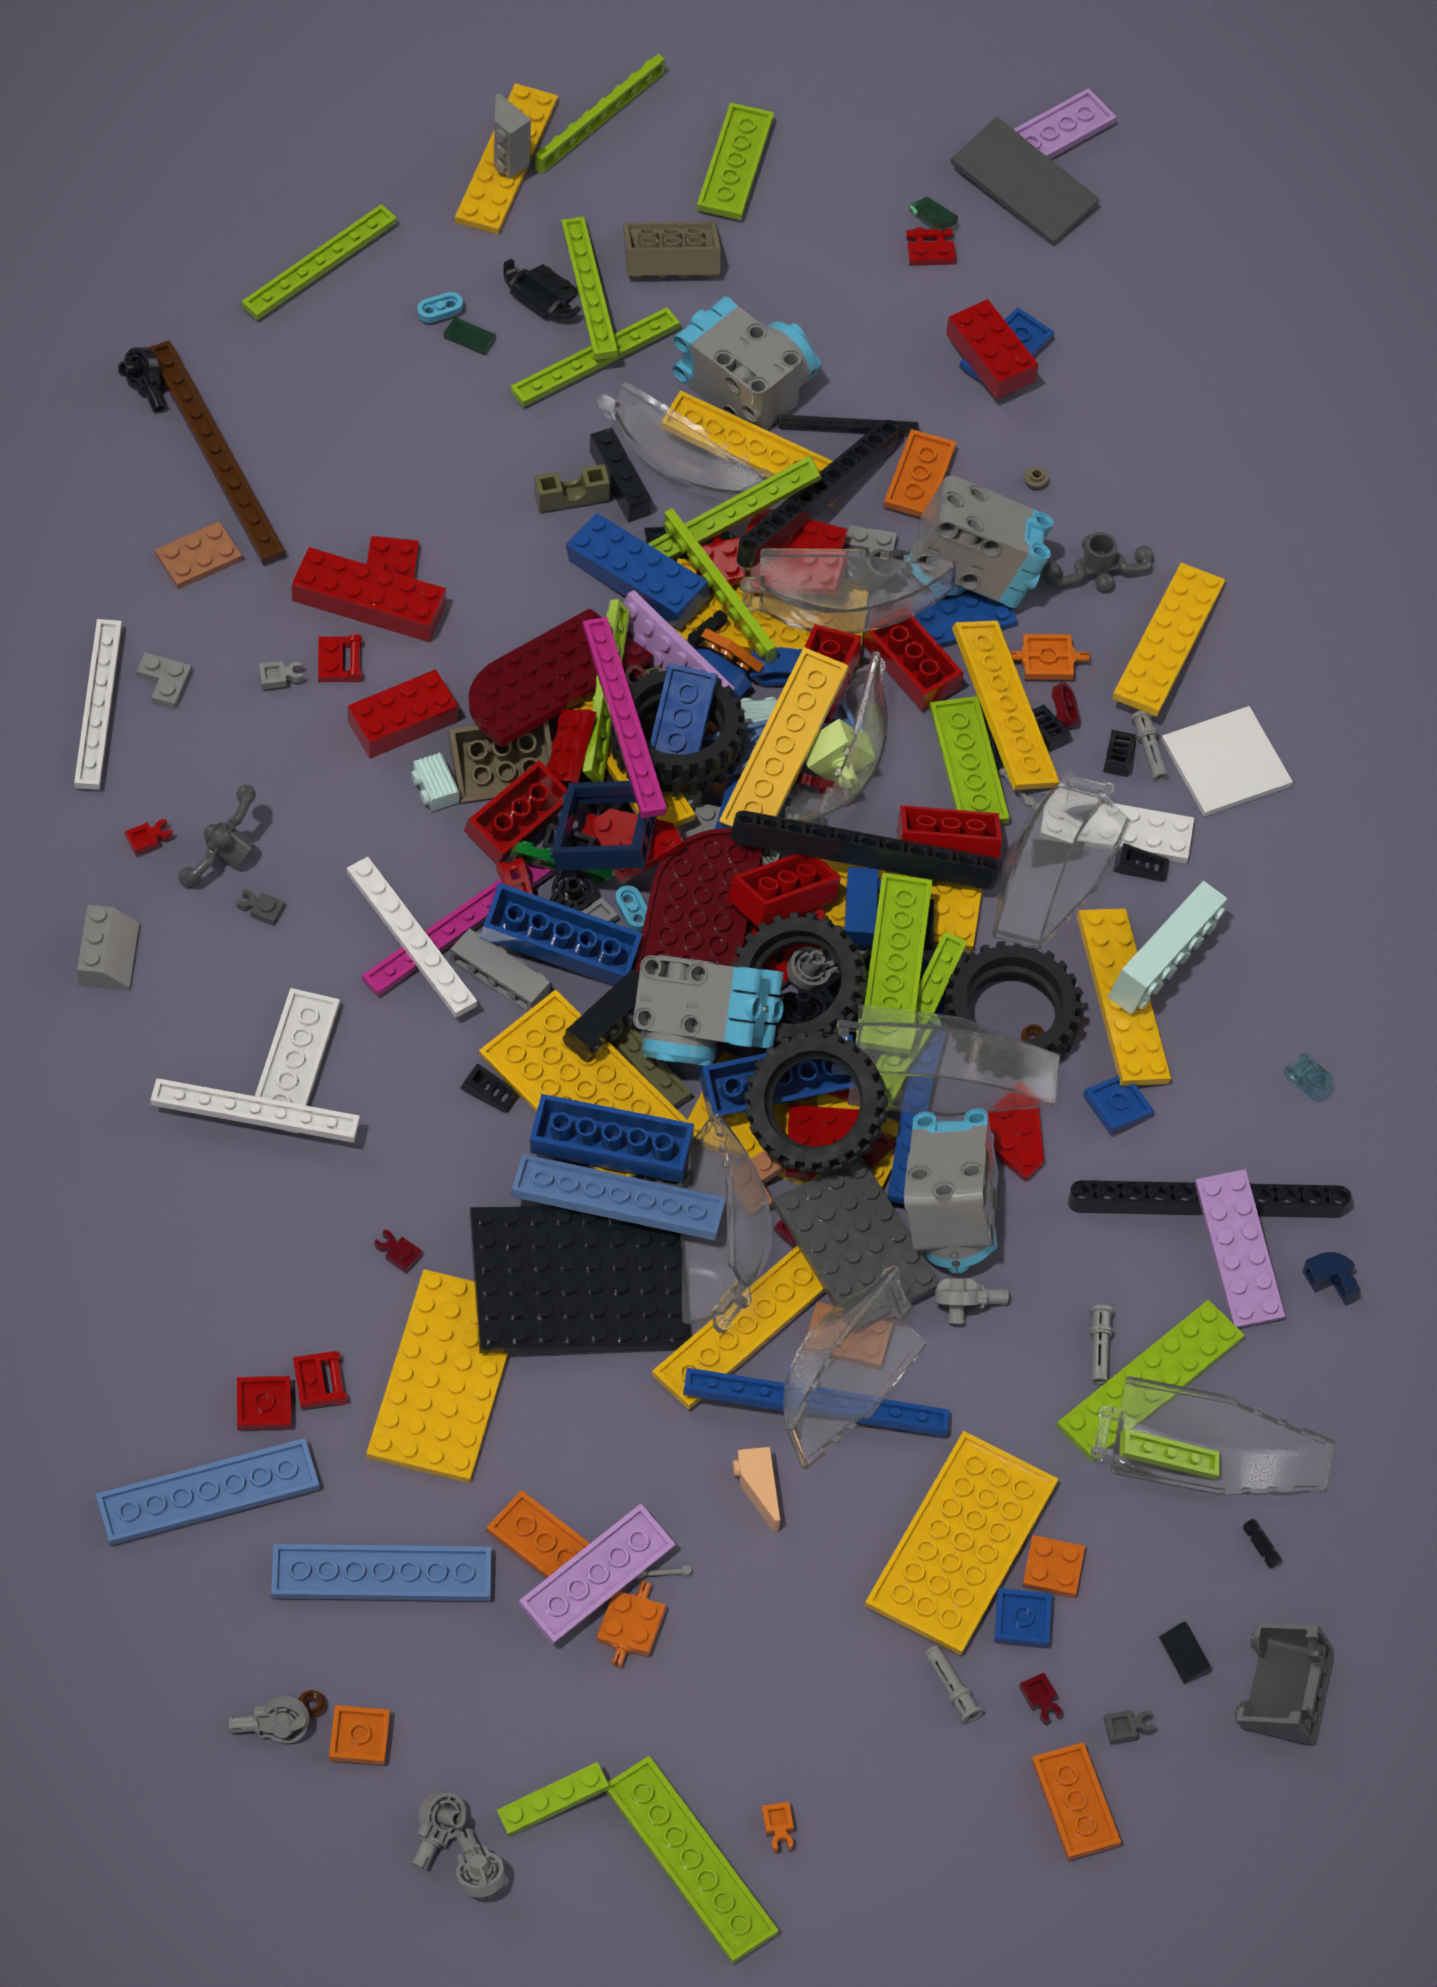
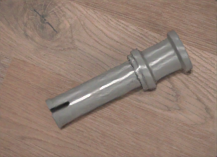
[1131,710,1168,782]
[1089,1305,1114,1385]
[924,1645,984,1724]

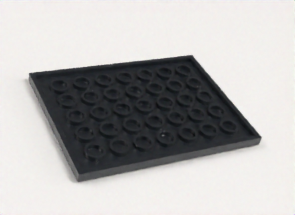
[469,1206,690,1353]

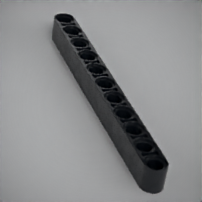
[736,420,900,568]
[730,810,1002,890]
[1068,1180,1352,1218]

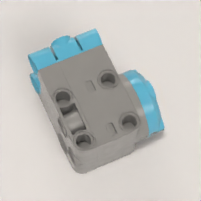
[672,296,821,430]
[904,476,1054,608]
[633,955,783,1066]
[904,1108,999,1273]

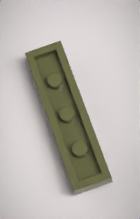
[609,1025,692,1108]

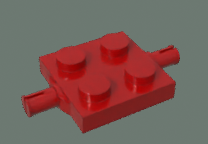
[696,534,747,590]

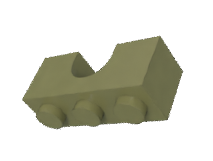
[534,464,610,512]

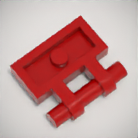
[906,226,956,266]

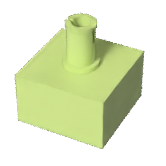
[805,719,873,788]

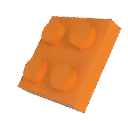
[701,628,764,672]
[1022,1535,1085,1599]
[329,1705,390,1765]

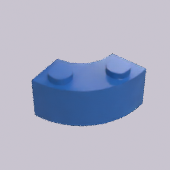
[750,647,802,688]
[696,649,752,698]

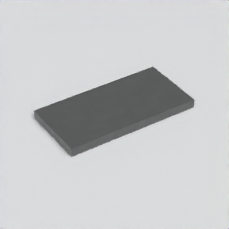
[951,116,1099,246]

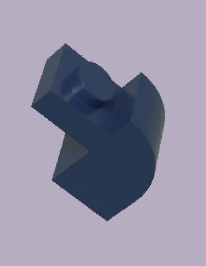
[1302,1252,1359,1306]

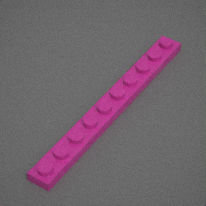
[583,617,666,819]
[362,848,557,997]

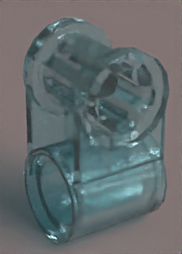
[1284,1053,1333,1102]

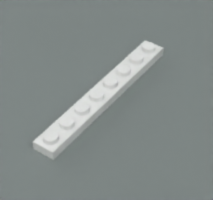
[74,619,122,790]
[347,856,477,1018]
[150,1078,360,1143]

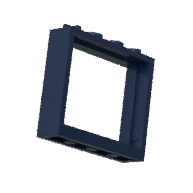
[550,781,657,871]

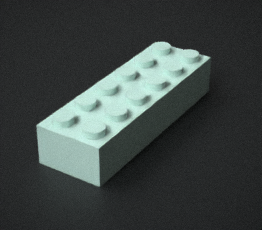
[1108,880,1227,1015]

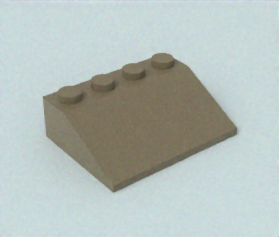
[623,222,721,278]
[447,721,552,803]

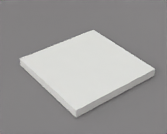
[1161,706,1293,817]

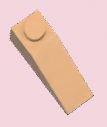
[732,1447,780,1532]

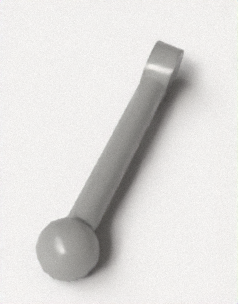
[999,768,1035,807]
[637,1565,692,1579]

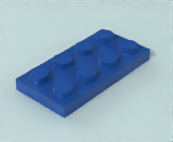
[959,307,1054,385]
[910,591,1018,648]
[649,663,718,754]

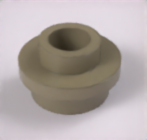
[1024,467,1048,490]

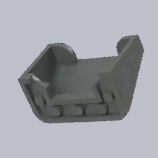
[1235,1623,1333,1744]

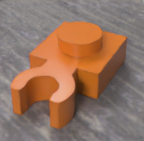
[761,1802,794,1853]

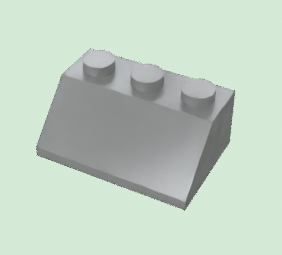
[494,93,531,179]
[77,905,140,990]

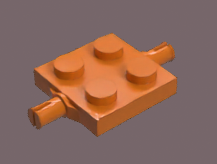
[1009,634,1090,680]
[596,1581,666,1668]

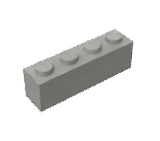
[450,928,550,1012]

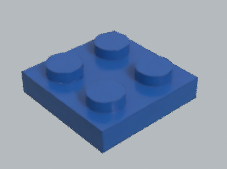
[1083,1075,1154,1134]
[994,1588,1052,1648]

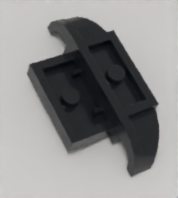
[503,259,581,319]

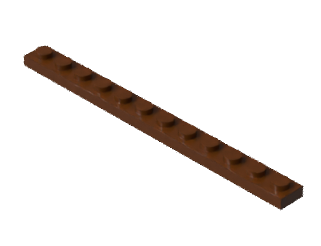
[148,340,285,565]

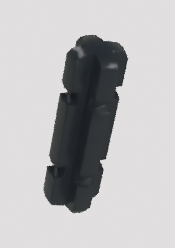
[687,610,728,647]
[1243,1519,1282,1568]

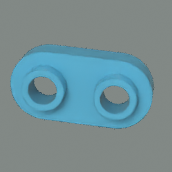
[417,292,463,323]
[615,885,647,932]

